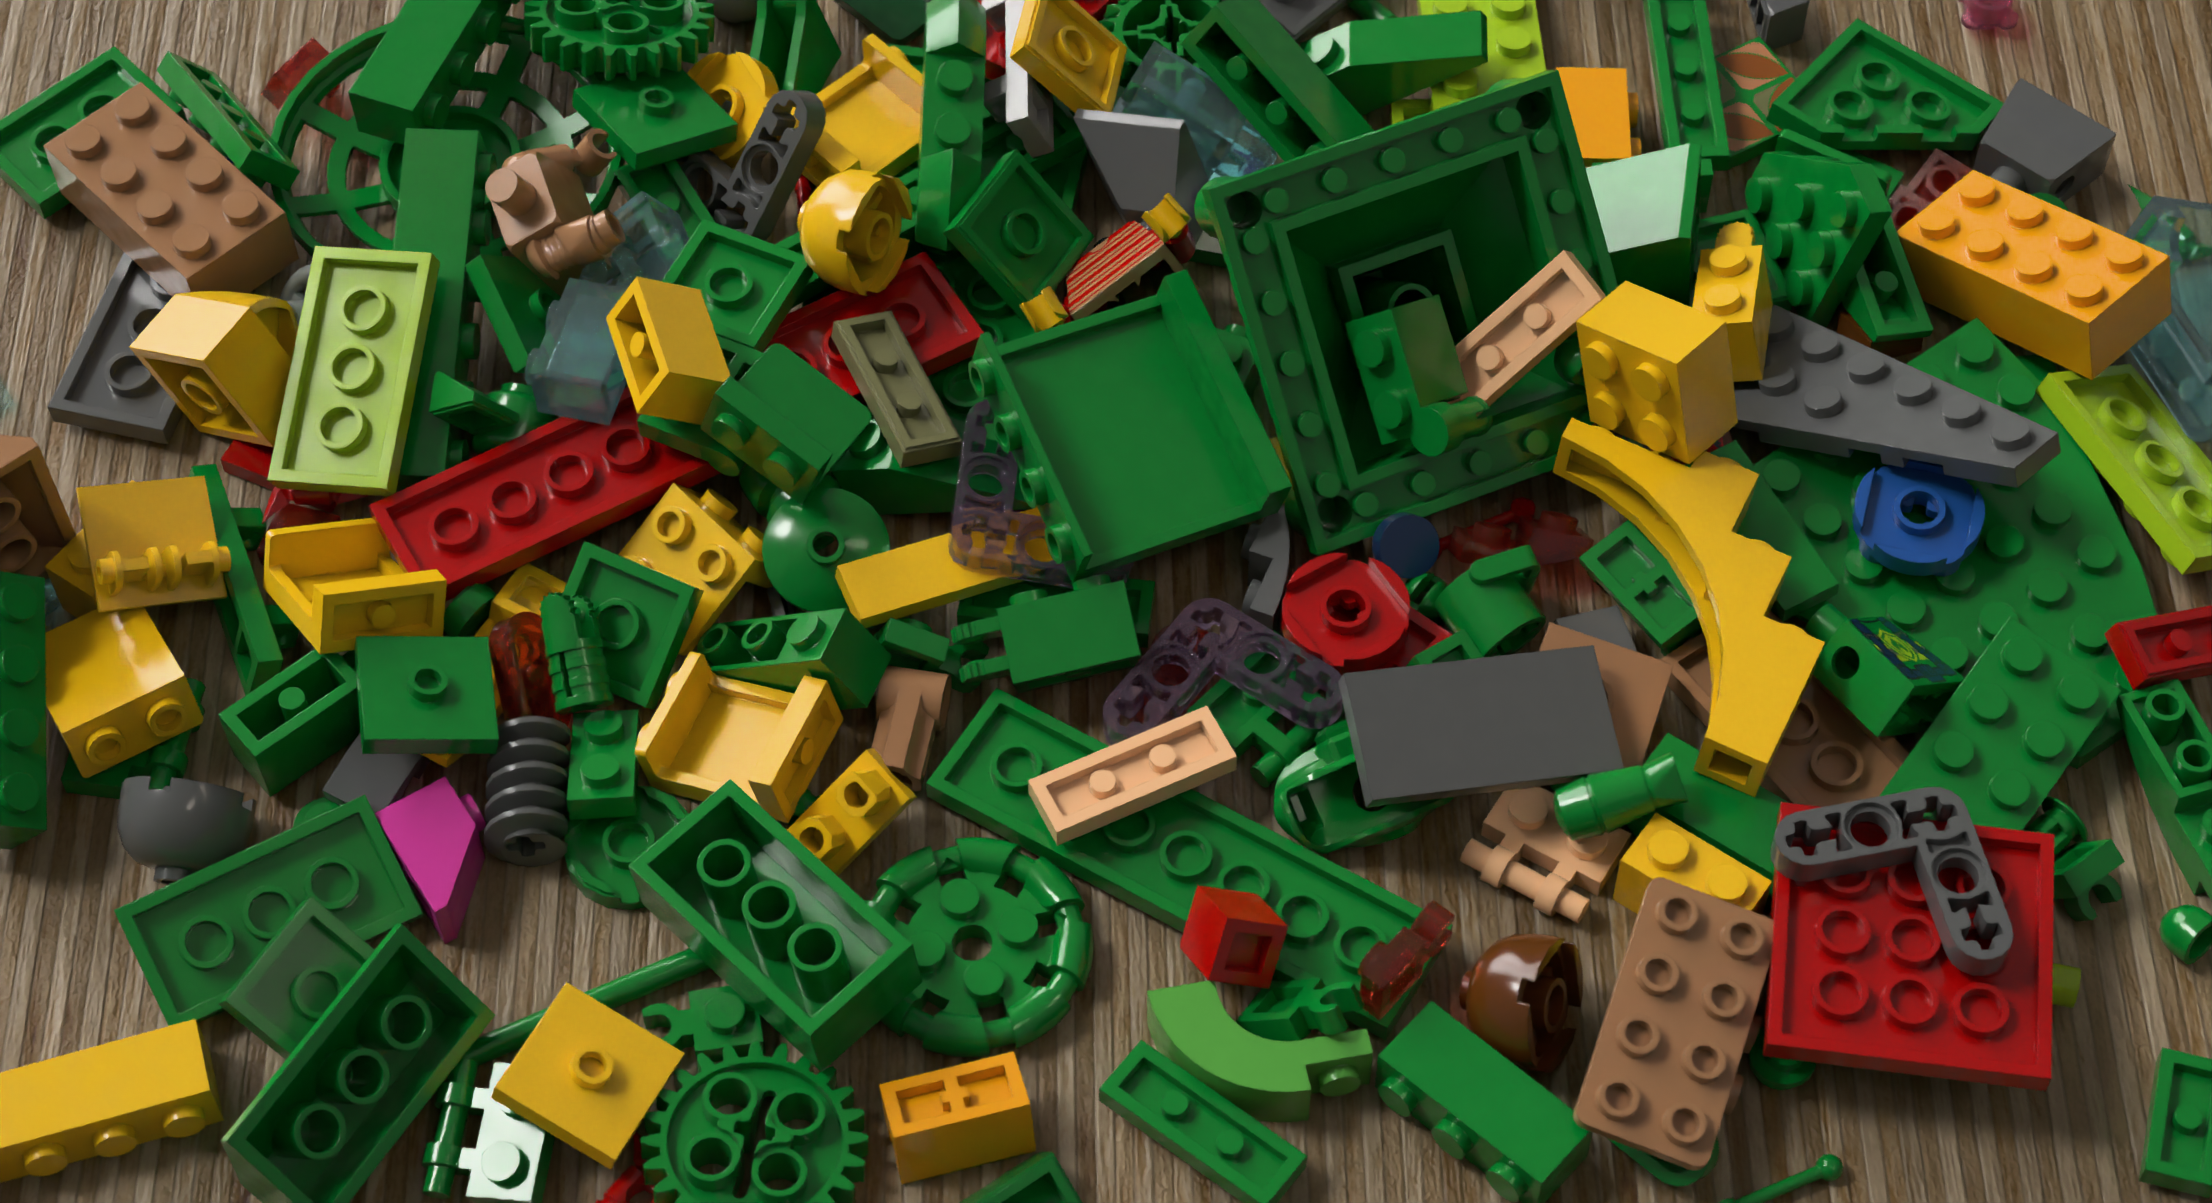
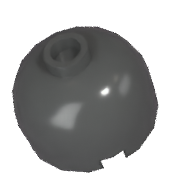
[117,776,257,885]

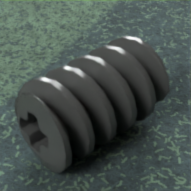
[484,716,571,867]

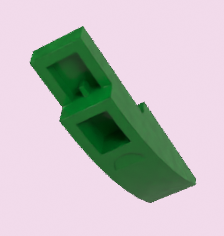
[2116,679,2212,901]

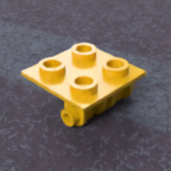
[76,476,231,612]

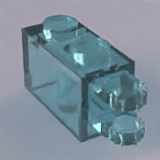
[1113,41,1277,179]
[525,260,644,425]

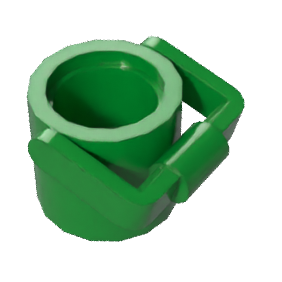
[1434,545,1546,657]

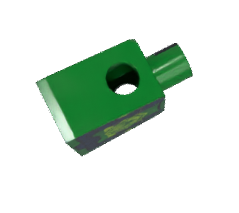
[1805,603,1964,737]

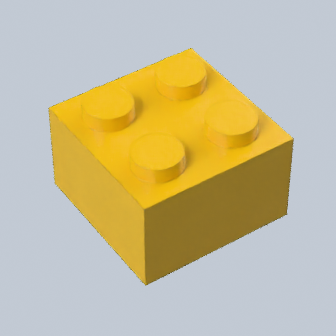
[1576,281,1738,464]

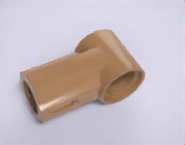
[871,665,952,792]

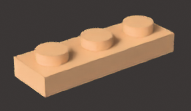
[1447,250,1606,416]
[1028,706,1237,846]

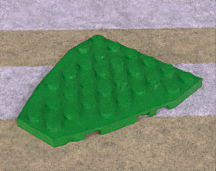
[1754,317,2157,769]

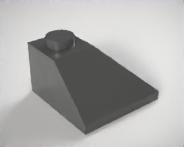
[1073,109,1209,244]

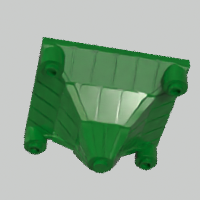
[1194,70,1618,556]

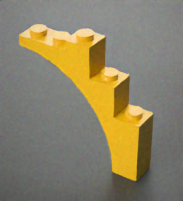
[1553,418,1825,797]

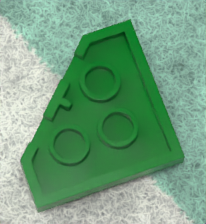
[1766,18,2004,150]
[1744,151,1893,328]

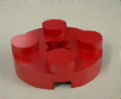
[1281,553,1410,680]

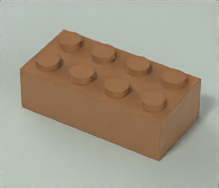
[43,82,299,297]

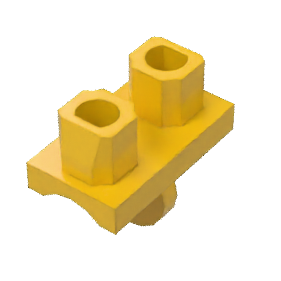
[787,748,917,876]

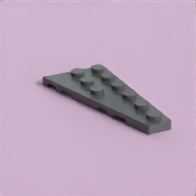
[1732,305,2061,488]

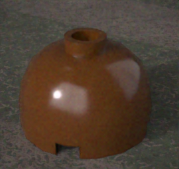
[1459,934,1583,1073]

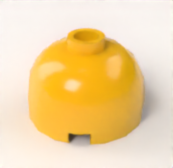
[797,169,912,296]

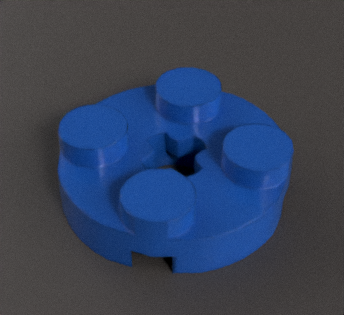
[1852,459,1985,577]

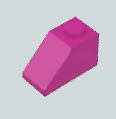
[374,777,486,944]

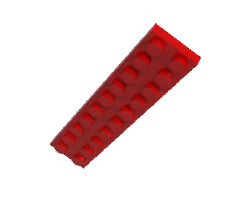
[369,251,984,602]

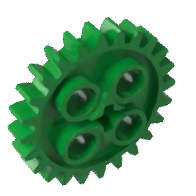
[524,0,715,81]
[640,1040,868,1203]

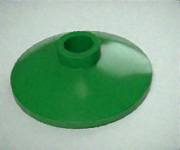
[762,487,890,612]

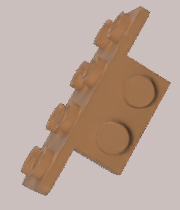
[1573,877,1773,1171]

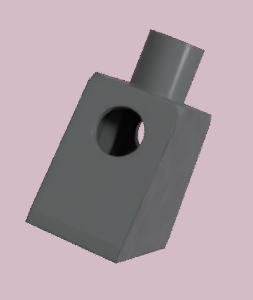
[1973,78,2117,203]

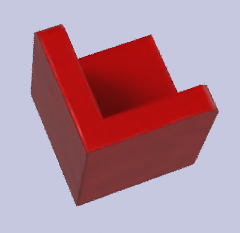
[1180,885,1288,989]

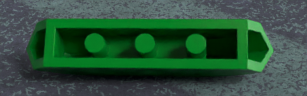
[915,0,986,251]

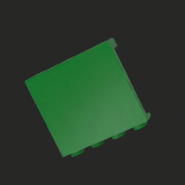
[968,269,1292,583]

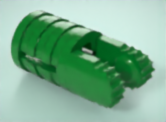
[539,592,614,715]

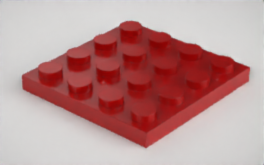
[1763,802,2054,1091]

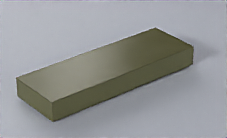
[831,311,962,468]

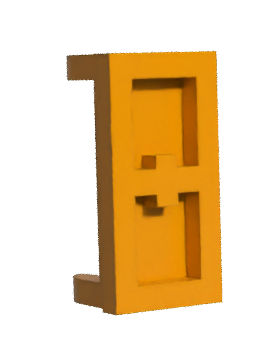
[879,1051,1036,1184]

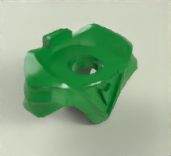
[1273,719,1454,854]

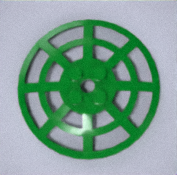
[271,15,625,257]

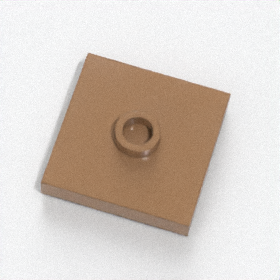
[1539,622,1674,768]

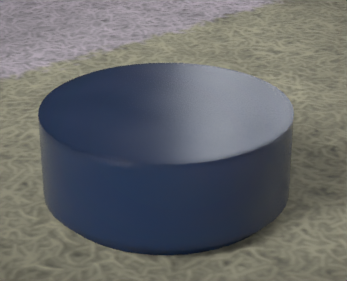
[1372,512,1440,578]

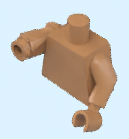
[485,128,626,297]

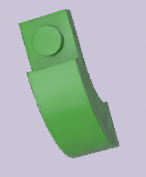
[1147,981,1373,1122]

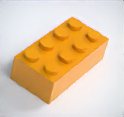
[1897,170,2172,380]

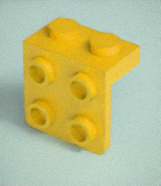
[618,483,772,656]

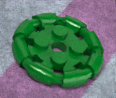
[864,837,1094,1058]

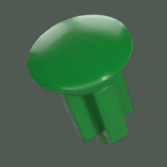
[2024,796,2088,857]

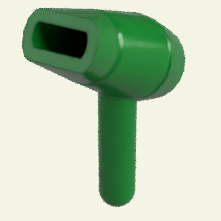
[1550,752,1689,841]

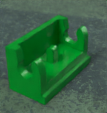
[1579,520,1703,656]

